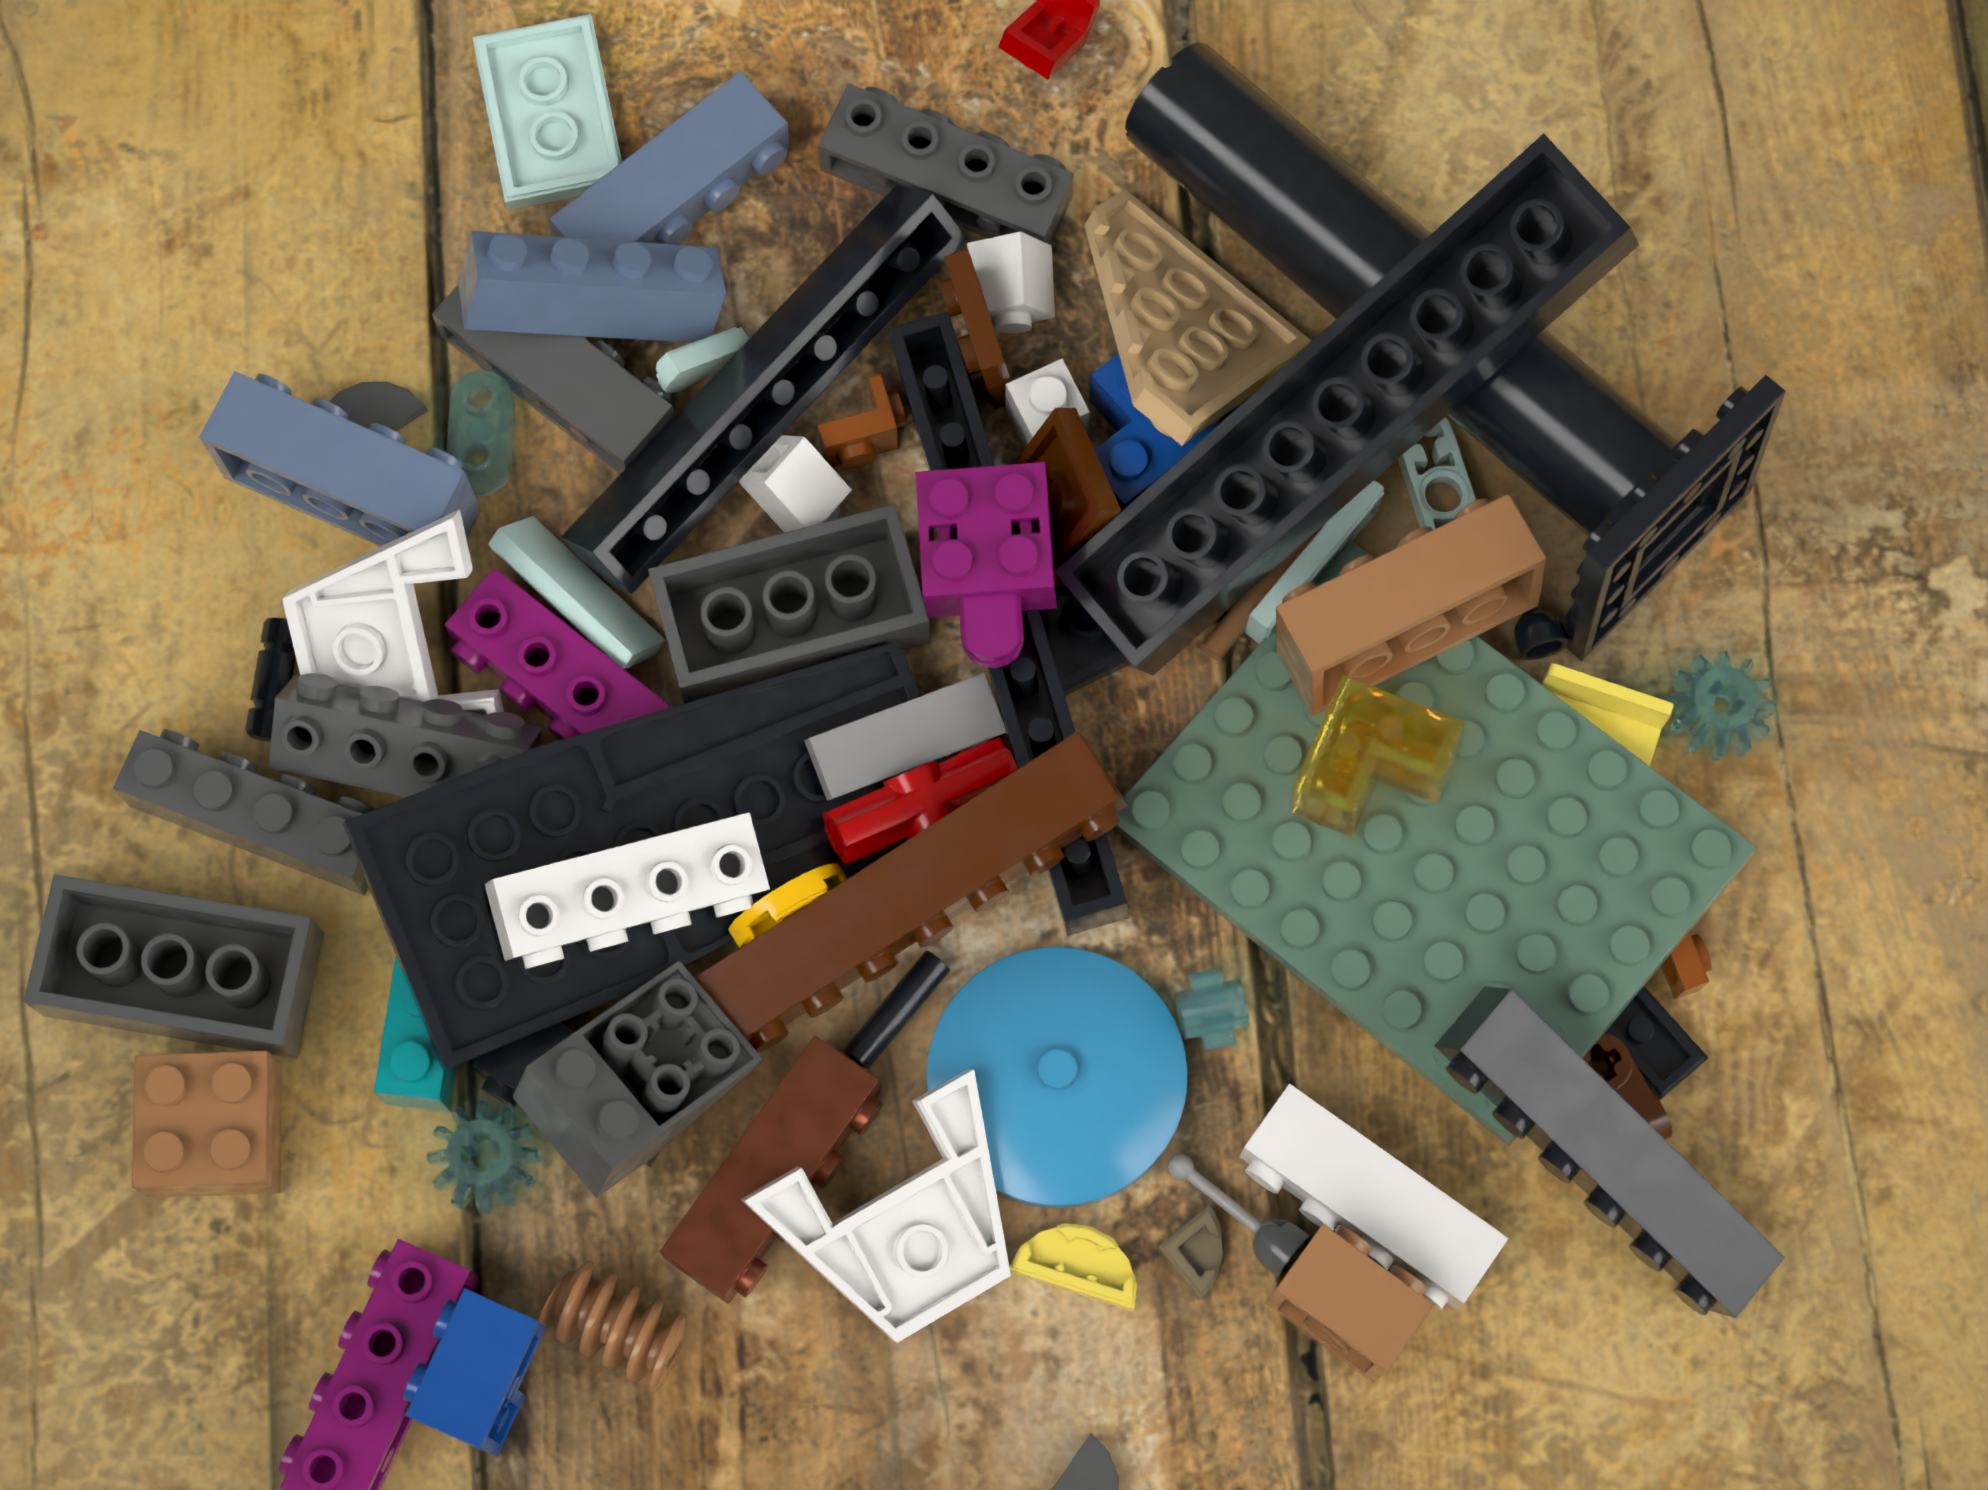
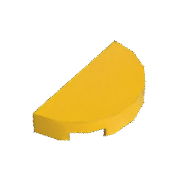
[728,863,847,948]

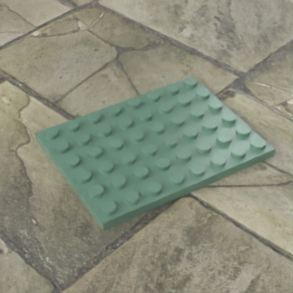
[1113,541,1757,1146]

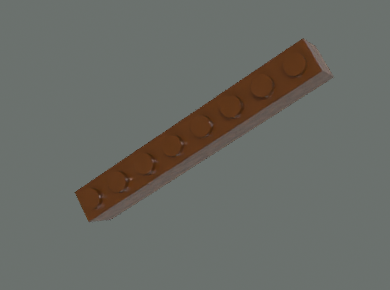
[694,731,1128,1053]

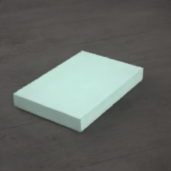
[472,14,622,210]

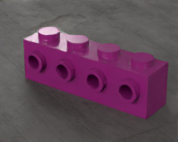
[444,567,671,740]
[279,1239,479,1490]

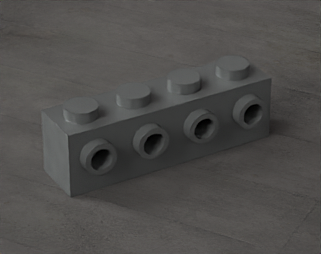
[818,83,1074,245]
[268,673,543,797]
[113,729,375,895]

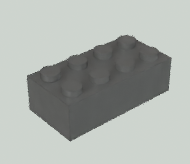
[648,504,930,704]
[23,874,324,1059]

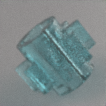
[1175,968,1249,1050]

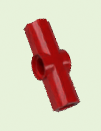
[822,737,1018,864]

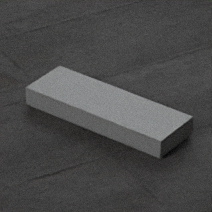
[804,673,1007,801]

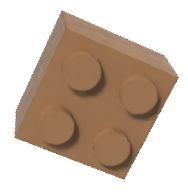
[132,1051,282,1198]
[1265,1224,1434,1383]

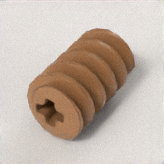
[538,1260,686,1394]

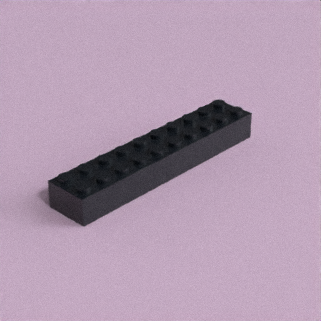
[1055,133,1639,676]

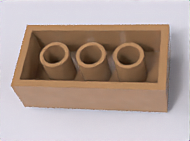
[1276,494,1547,716]

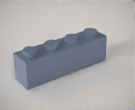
[549,71,790,245]
[458,231,726,343]

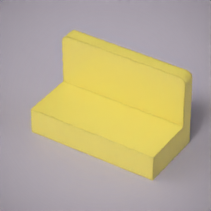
[1540,663,1674,766]

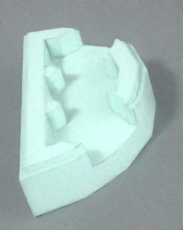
[655,327,749,394]

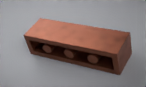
[659,1035,883,1305]

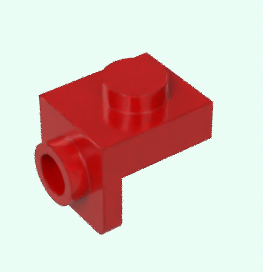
[998,0,1100,80]

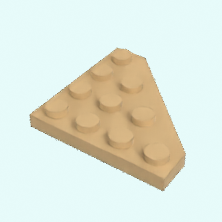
[1084,189,1312,446]

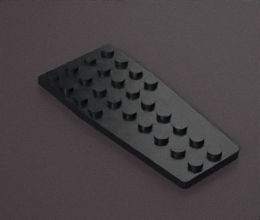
[343,643,947,1070]

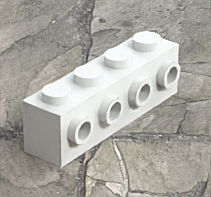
[485,812,770,969]

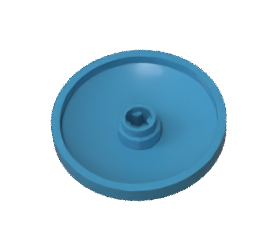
[927,947,1187,1209]

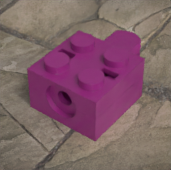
[915,462,1057,668]

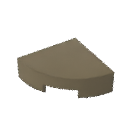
[1157,1206,1224,1300]

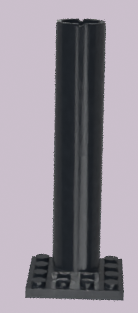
[1125,42,1786,661]

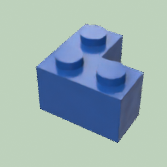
[1089,353,1218,513]
[403,1288,546,1457]

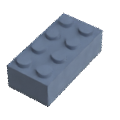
[199,371,481,546]

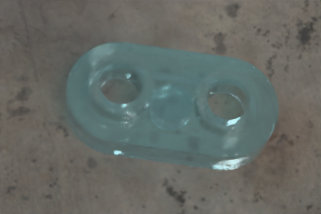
[447,370,515,496]

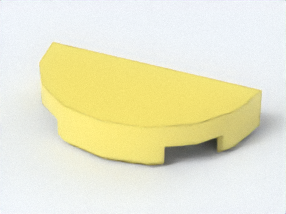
[1010,1223,1137,1311]

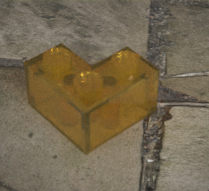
[1292,675,1465,838]

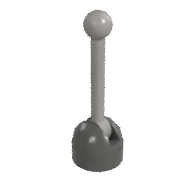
[1168,1154,1311,1278]

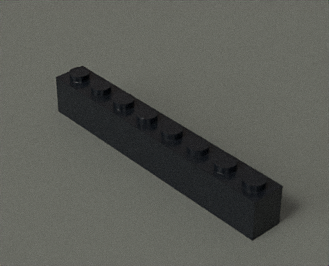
[561,185,968,594]

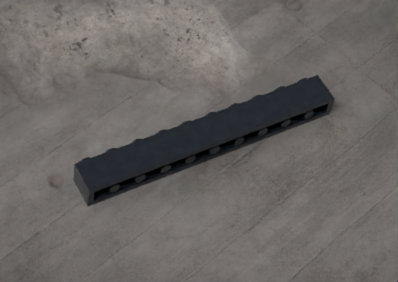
[888,311,1129,936]

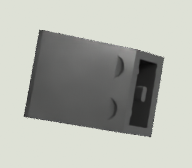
[513,961,763,1198]

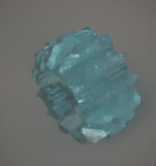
[1665,650,1776,761]
[427,1100,541,1214]

